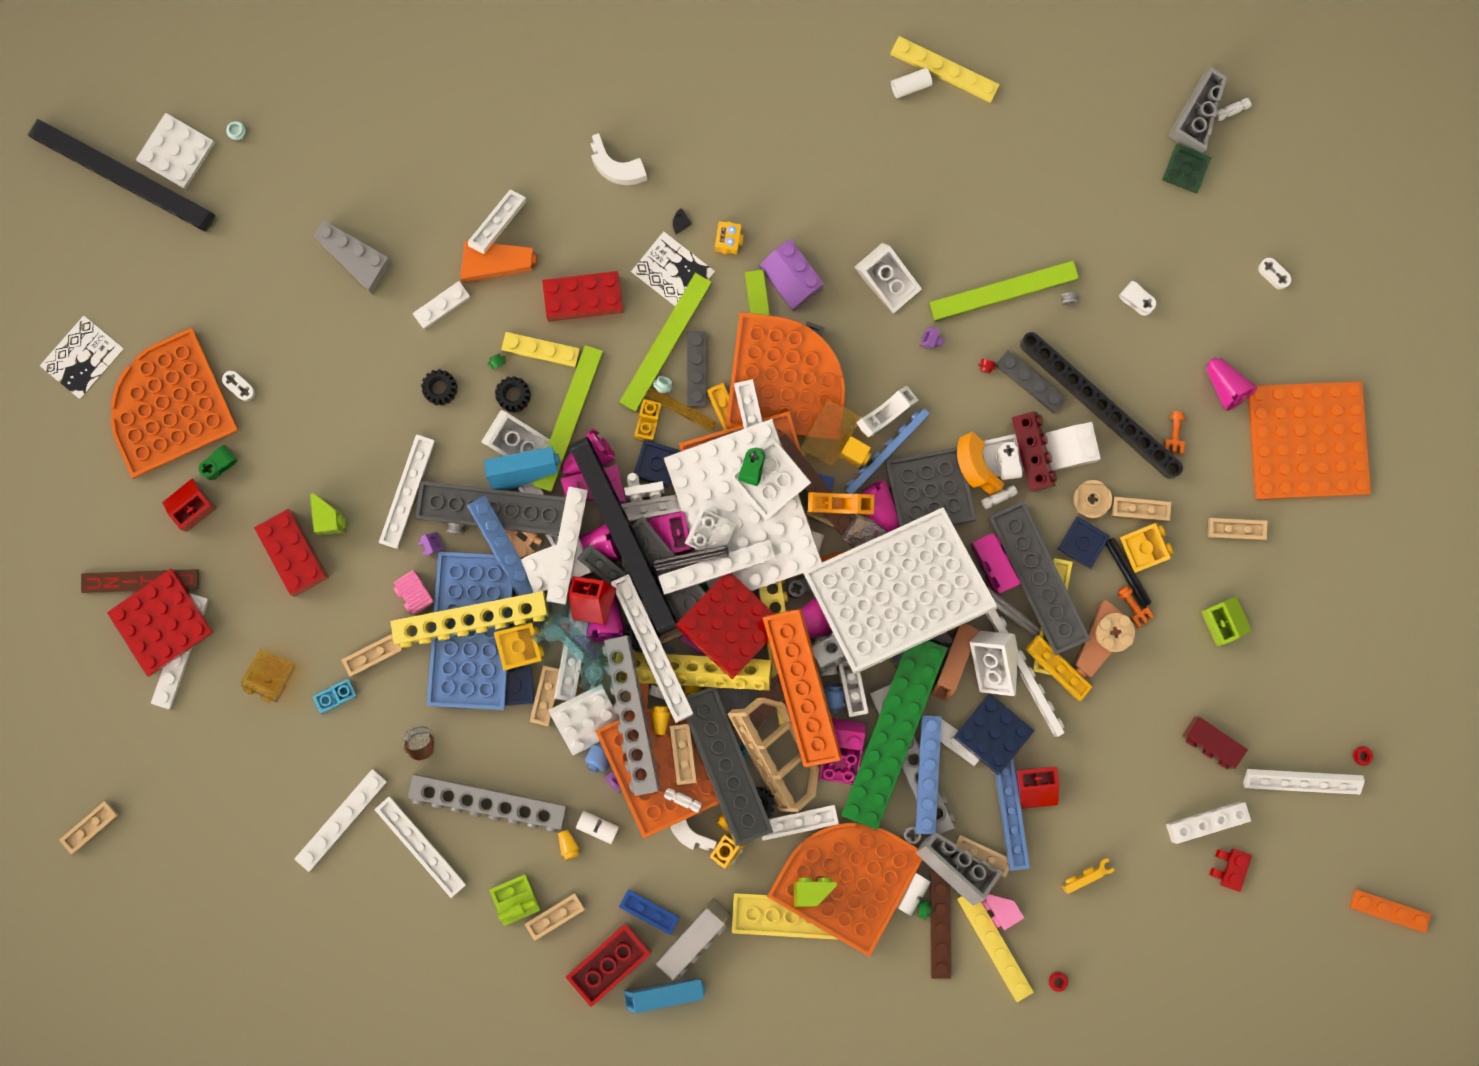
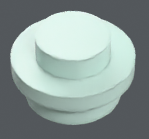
[226,121,246,140]
[653,376,672,393]

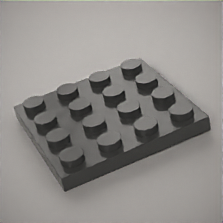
[885,447,977,527]

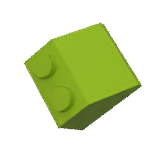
[310,493,347,536]

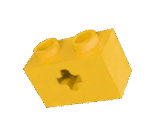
[839,436,871,469]

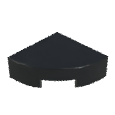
[673,208,692,235]

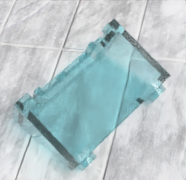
[530,613,609,691]

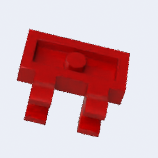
[1209,848,1252,892]

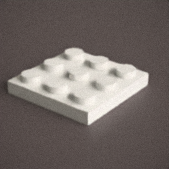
[136,113,215,190]
[729,438,811,520]
[549,684,619,755]

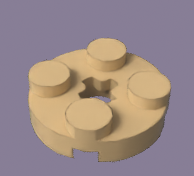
[1073,480,1112,519]
[1095,613,1135,652]

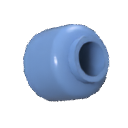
[823,683,846,713]
[585,743,610,773]

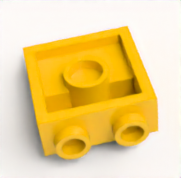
[1120,522,1174,573]
[494,623,544,671]

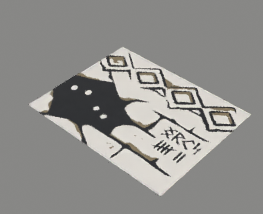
[631,231,715,306]
[40,316,124,399]

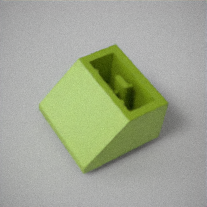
[1201,596,1252,646]
[794,878,837,907]

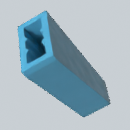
[484,446,561,491]
[623,978,705,1013]

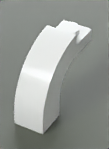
[590,133,647,185]
[856,386,919,438]
[670,819,717,851]

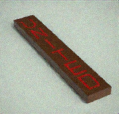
[81,569,199,593]

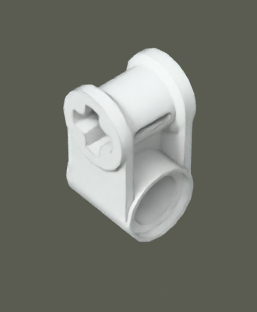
[1119,281,1156,316]
[998,442,1022,480]

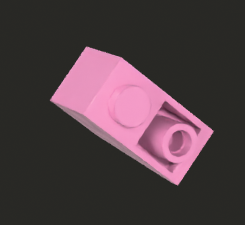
[981,893,1024,930]

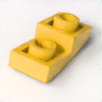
[634,399,662,442]

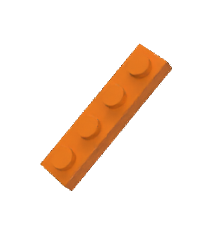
[1349,889,1431,933]

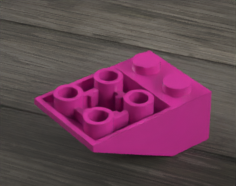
[632,512,692,555]
[818,718,865,784]

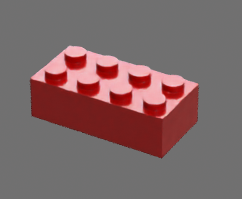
[542,271,623,322]
[254,509,329,597]
[565,922,652,1007]

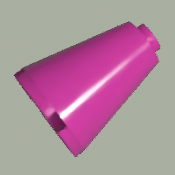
[1206,357,1257,411]
[561,428,616,477]
[861,479,899,533]
[579,524,622,560]
[587,593,625,643]
[802,599,832,640]

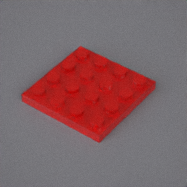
[107,569,214,677]
[675,573,774,679]

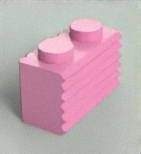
[393,570,434,615]

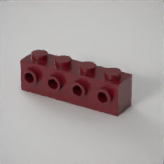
[1012,411,1057,492]

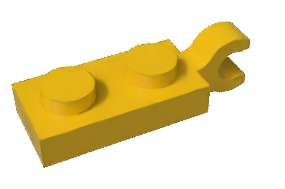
[1062,858,1114,894]

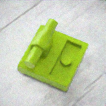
[489,874,541,926]

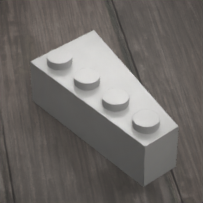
[1167,67,1227,155]
[313,220,392,294]
[915,832,1003,906]
[656,898,731,980]

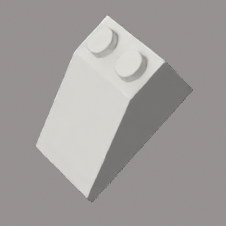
[854,243,922,314]
[481,410,550,456]
[1045,422,1101,471]
[521,539,592,593]
[970,631,1018,696]

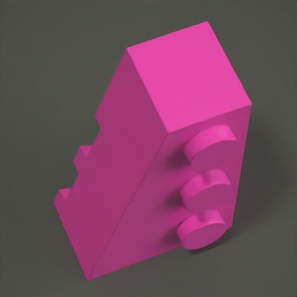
[561,465,627,504]
[970,533,1021,594]

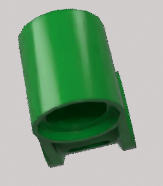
[199,445,238,480]
[738,447,766,486]

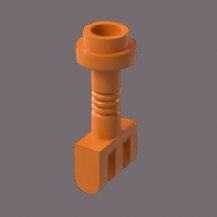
[1164,411,1185,455]
[1118,586,1154,629]

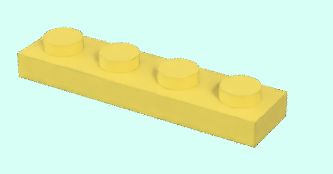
[501,332,580,368]

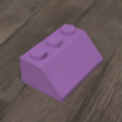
[759,239,824,311]

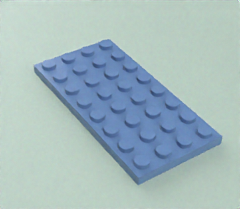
[427,552,513,710]

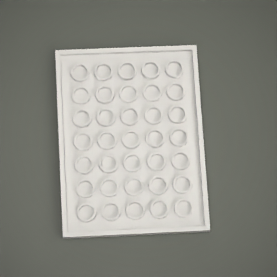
[664,419,823,591]
[803,508,997,674]

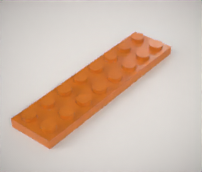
[763,608,842,767]

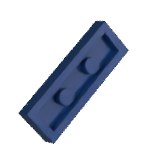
[619,889,680,935]

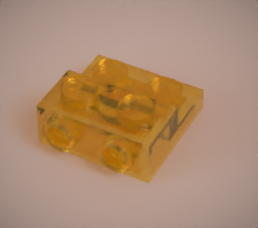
[241,649,295,703]

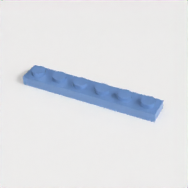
[845,408,930,494]
[467,495,533,596]
[915,715,942,834]
[994,758,1030,871]

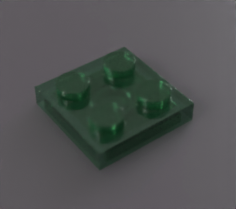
[1162,144,1211,194]

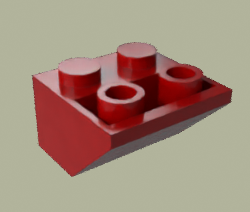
[162,478,217,532]
[567,576,617,625]
[1015,766,1059,809]

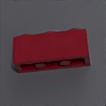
[1182,717,1248,770]

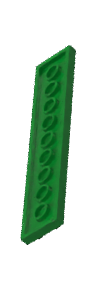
[841,640,948,830]

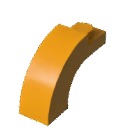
[957,431,1004,495]
[808,492,875,514]

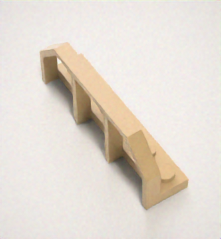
[728,698,819,812]

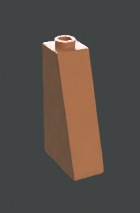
[1073,599,1135,678]
[930,623,978,702]

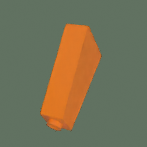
[460,241,537,283]

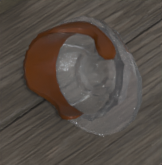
[402,726,435,760]

